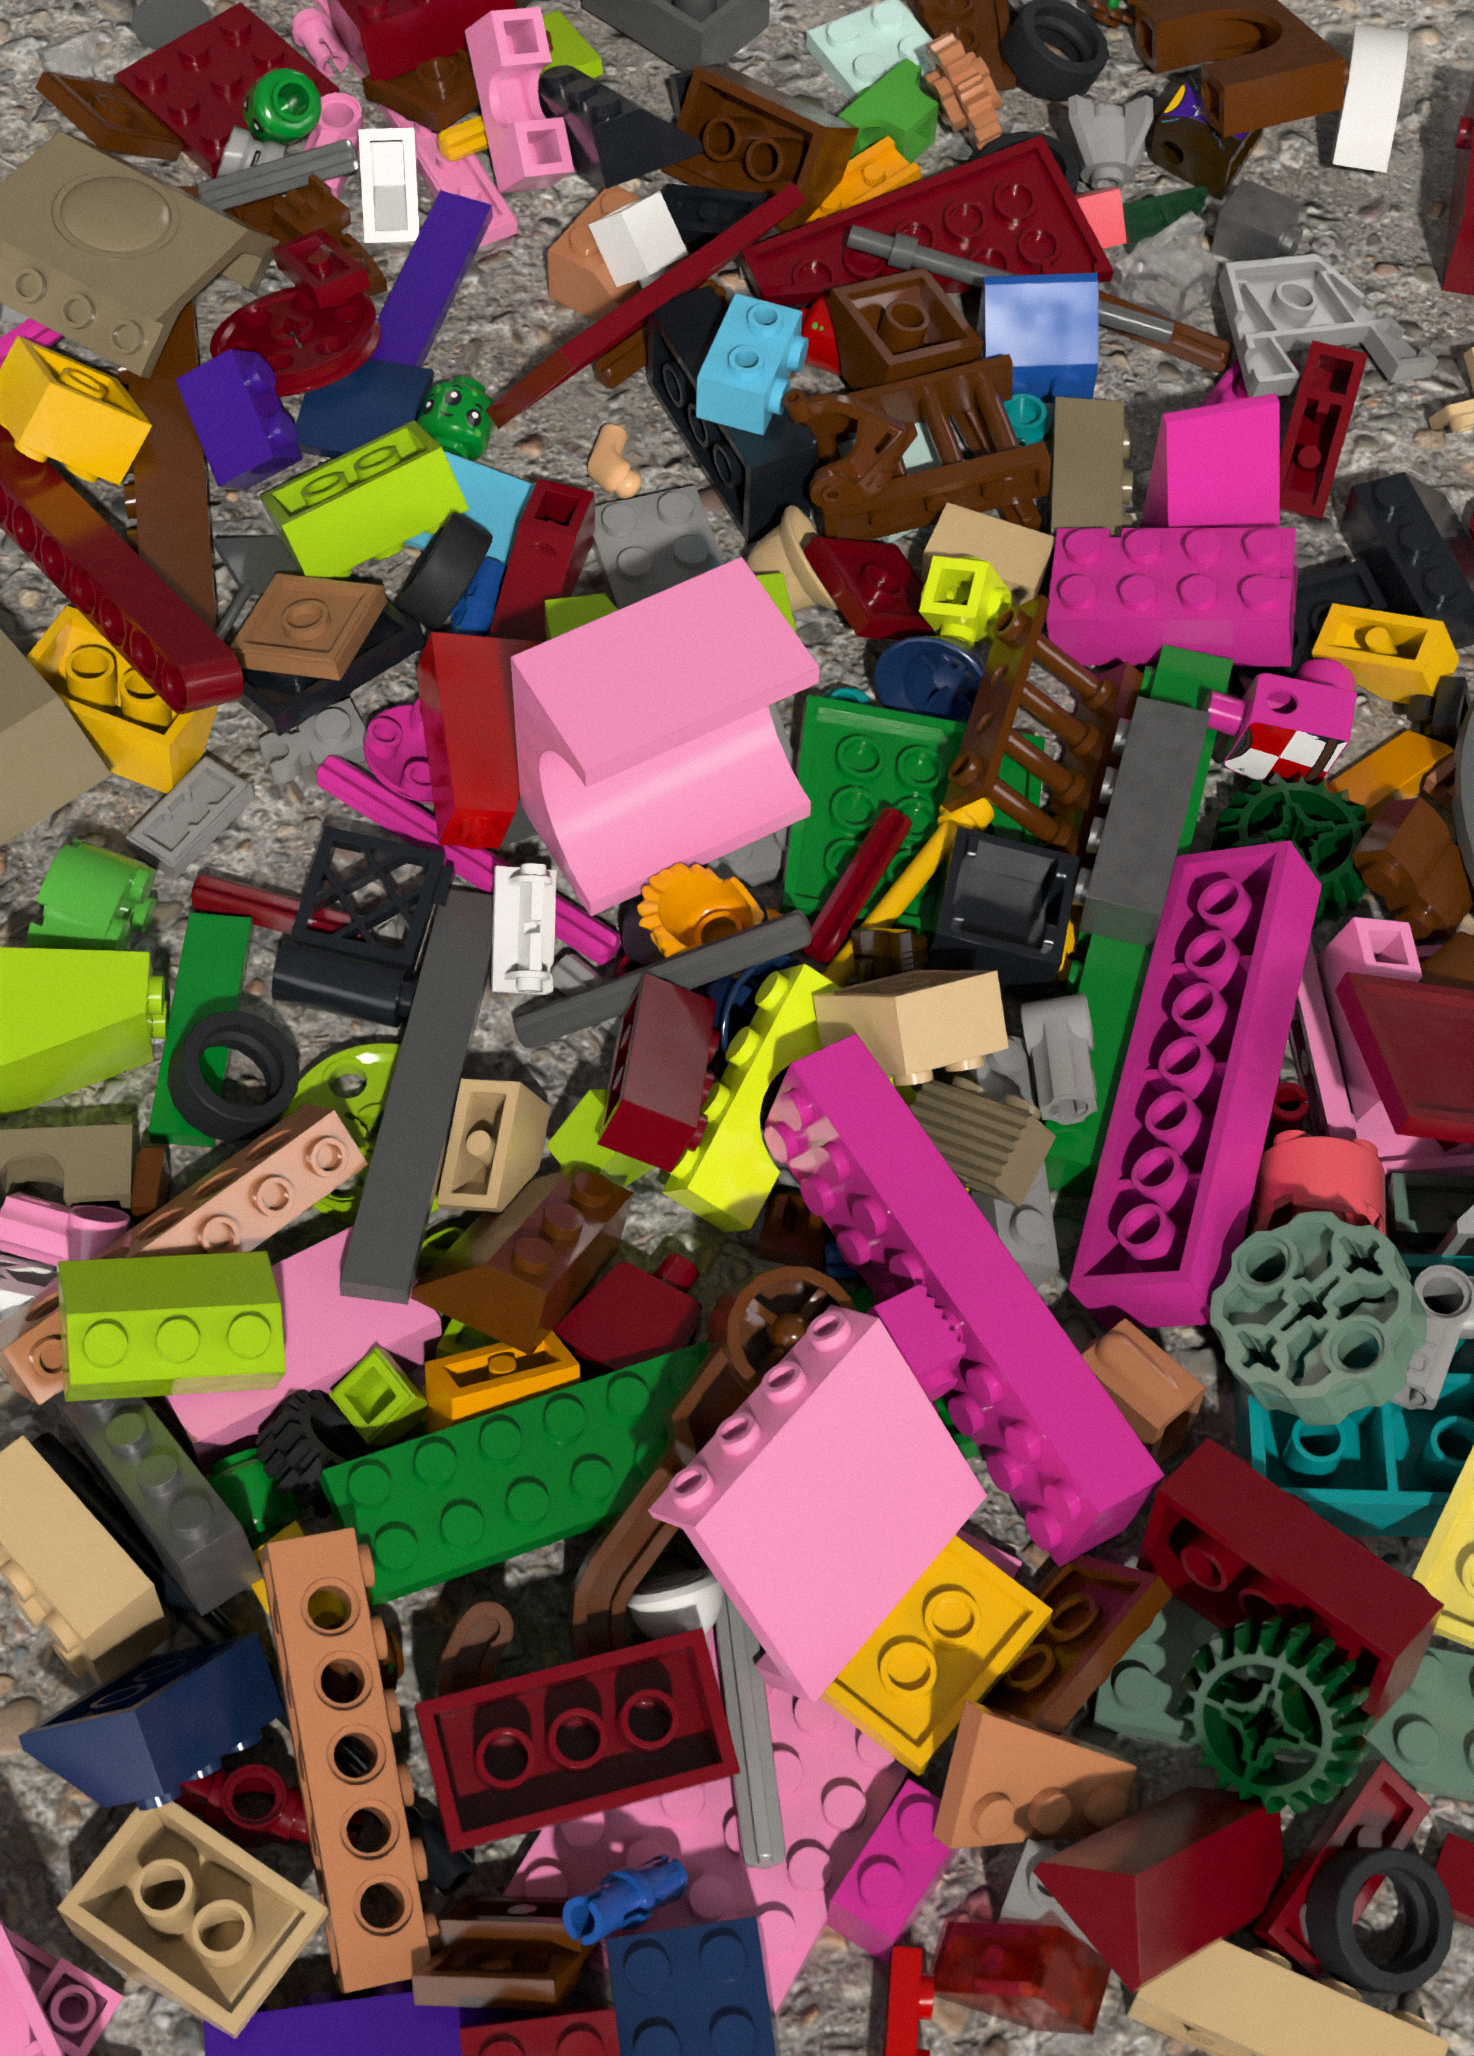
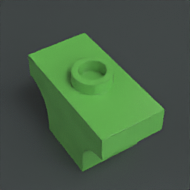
[838,58,939,164]

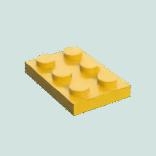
[819,1535,1053,1777]

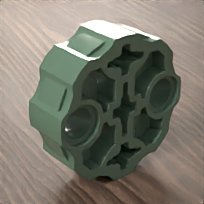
[1210,1211,1427,1426]

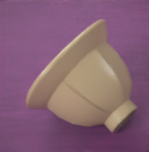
[747,505,840,612]

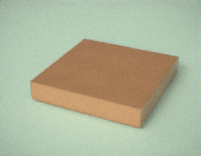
[229,573,387,681]

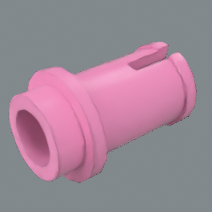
[292,8,349,77]

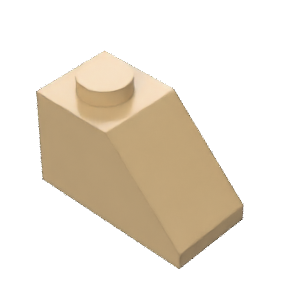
[436,1079,551,1212]

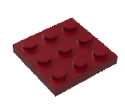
[113,2,340,179]

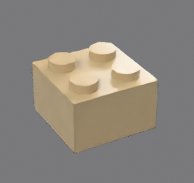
[813,970,1009,1086]

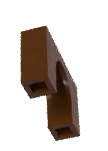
[1135,0,1349,137]

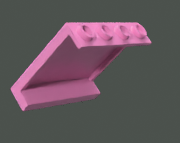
[648,1305,987,1704]

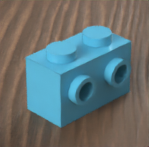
[696,293,809,436]

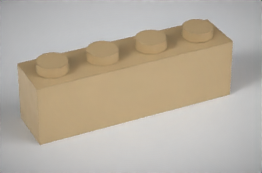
[1127,1940,1450,2056]

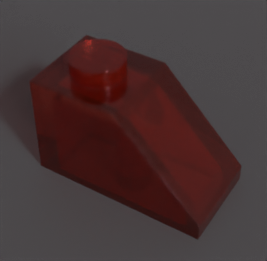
[933,1921,1112,2035]

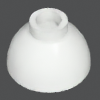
[627,1569,724,1647]

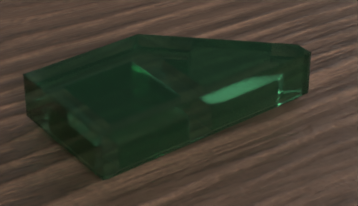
[1122,185,1208,259]

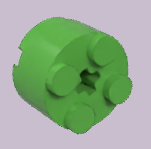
[27,838,157,951]

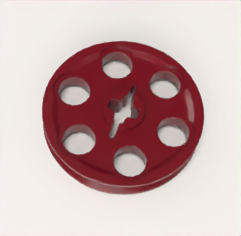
[210,286,382,397]

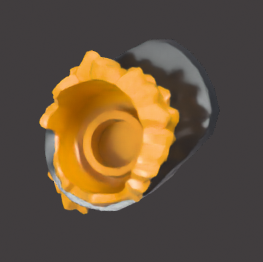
[622,863,782,968]

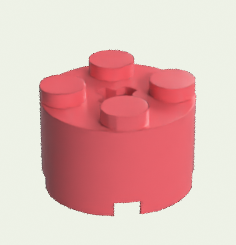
[1251,1130,1386,1236]

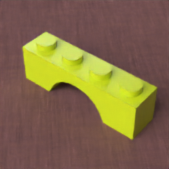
[661,963,841,1232]

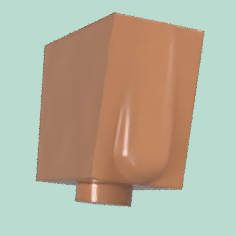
[1079,1318,1206,1468]

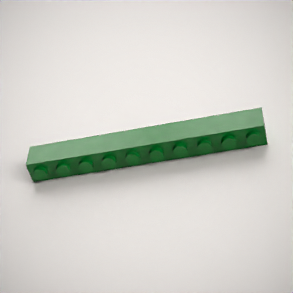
[1038,644,1234,1198]

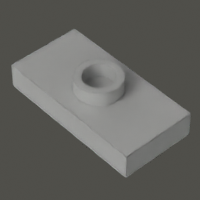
[125,755,255,880]

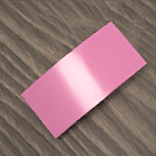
[5,1927,124,2056]

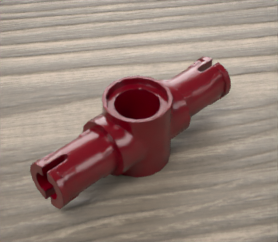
[173,1764,366,1848]

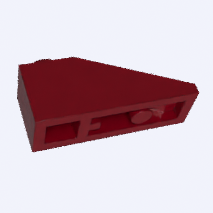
[1280,340,1368,521]

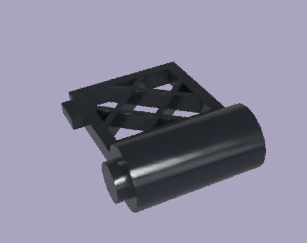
[271,826,456,1028]

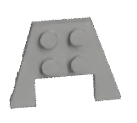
[1218,254,1439,398]

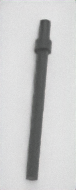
[846,225,1175,344]

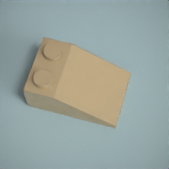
[57,1801,330,2039]

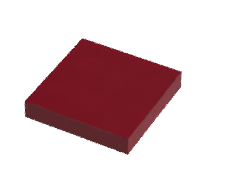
[803,537,937,640]

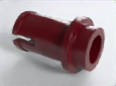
[1263,1082,1309,1151]

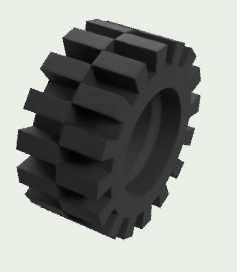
[256,1390,387,1520]

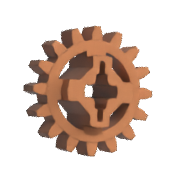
[925,32,1003,151]

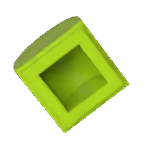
[329,1347,428,1446]

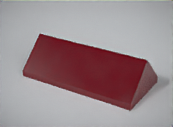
[1032,1786,1284,1994]

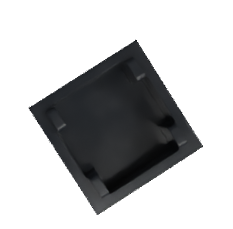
[922,827,1080,1000]

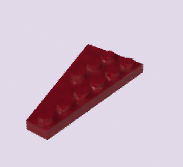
[740,135,1114,306]

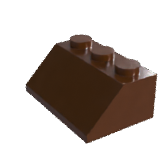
[662,66,860,232]
[411,1165,634,1356]

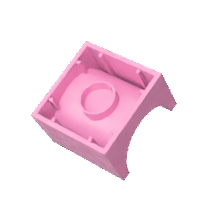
[511,557,820,917]

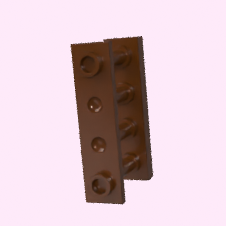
[815,354,1051,542]
[942,594,1144,872]

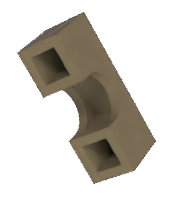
[0,1120,140,1225]

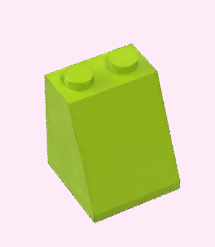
[0,947,169,1117]

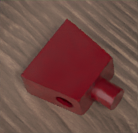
[553,1252,702,1381]

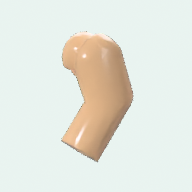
[588,424,642,500]

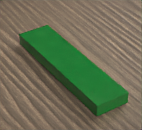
[148,913,254,1148]

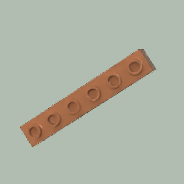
[0,1103,368,1406]
[259,1527,441,1993]

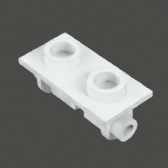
[491,863,557,996]

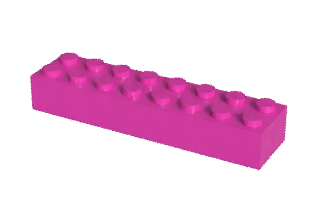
[1068,840,1322,1330]
[763,1033,1166,1567]

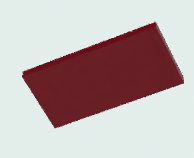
[485,182,807,429]
[1335,972,1474,1145]

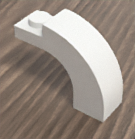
[1331,24,1408,173]

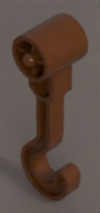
[435,1266,856,1698]

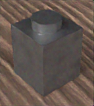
[1211,178,1303,262]

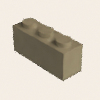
[1046,397,1134,537]

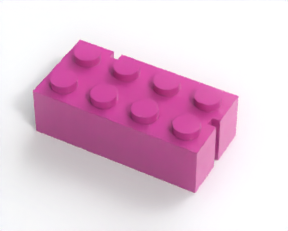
[1046,528,1298,667]

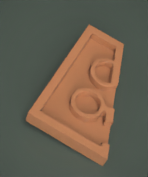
[933,1699,1137,1849]

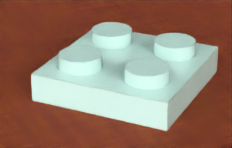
[806,0,933,104]

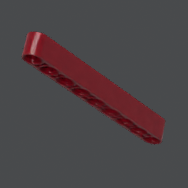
[0,424,244,714]

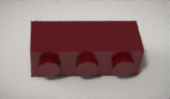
[597,973,720,1173]

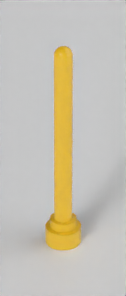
[821,798,994,986]

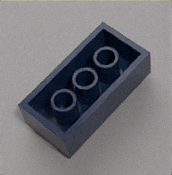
[606,1916,781,2056]

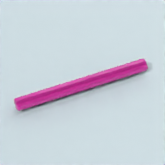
[316,755,621,965]

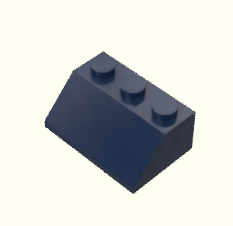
[18,1632,285,1811]

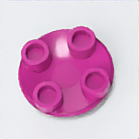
[363,698,433,803]

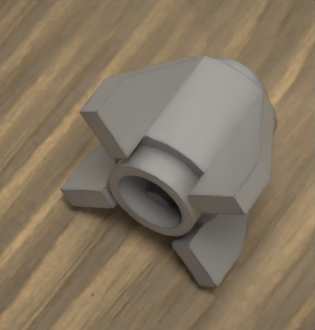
[1062,94,1153,190]

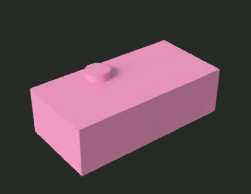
[158,1226,442,1476]

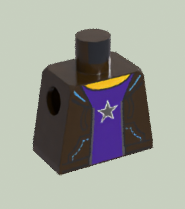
[1139,76,1265,201]

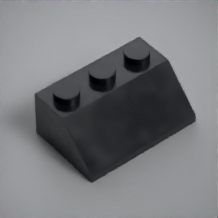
[538,65,703,189]
[1339,472,1474,650]

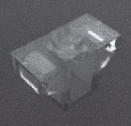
[1109,211,1219,322]

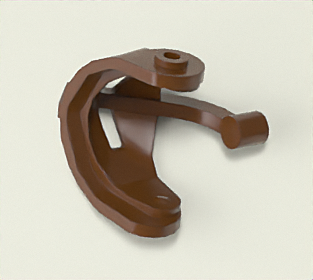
[782,389,918,509]

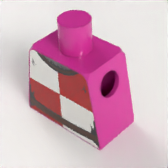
[1201,673,1357,786]

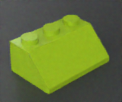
[259,420,469,581]
[57,1251,286,1402]

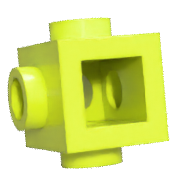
[919,556,1012,647]

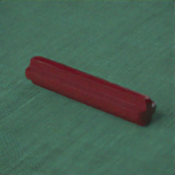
[802,807,912,964]
[191,873,372,943]

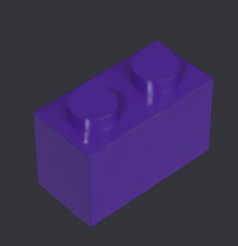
[175,349,303,489]

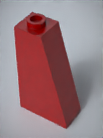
[416,632,544,850]

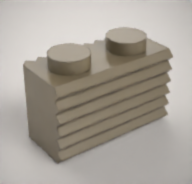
[910,1076,1056,1208]

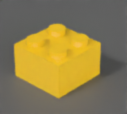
[0,335,152,486]

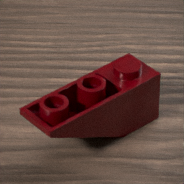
[488,478,595,642]

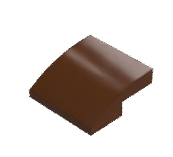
[412,1895,597,2010]

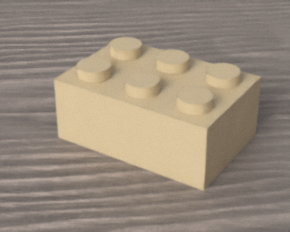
[0,1435,171,1686]

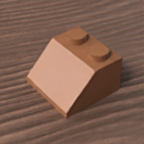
[547,185,692,322]

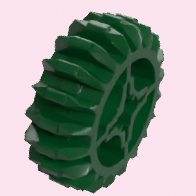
[1211,772,1372,930]
[1175,1614,1376,1815]

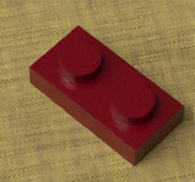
[272,228,371,309]

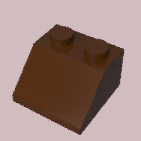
[829,267,984,392]

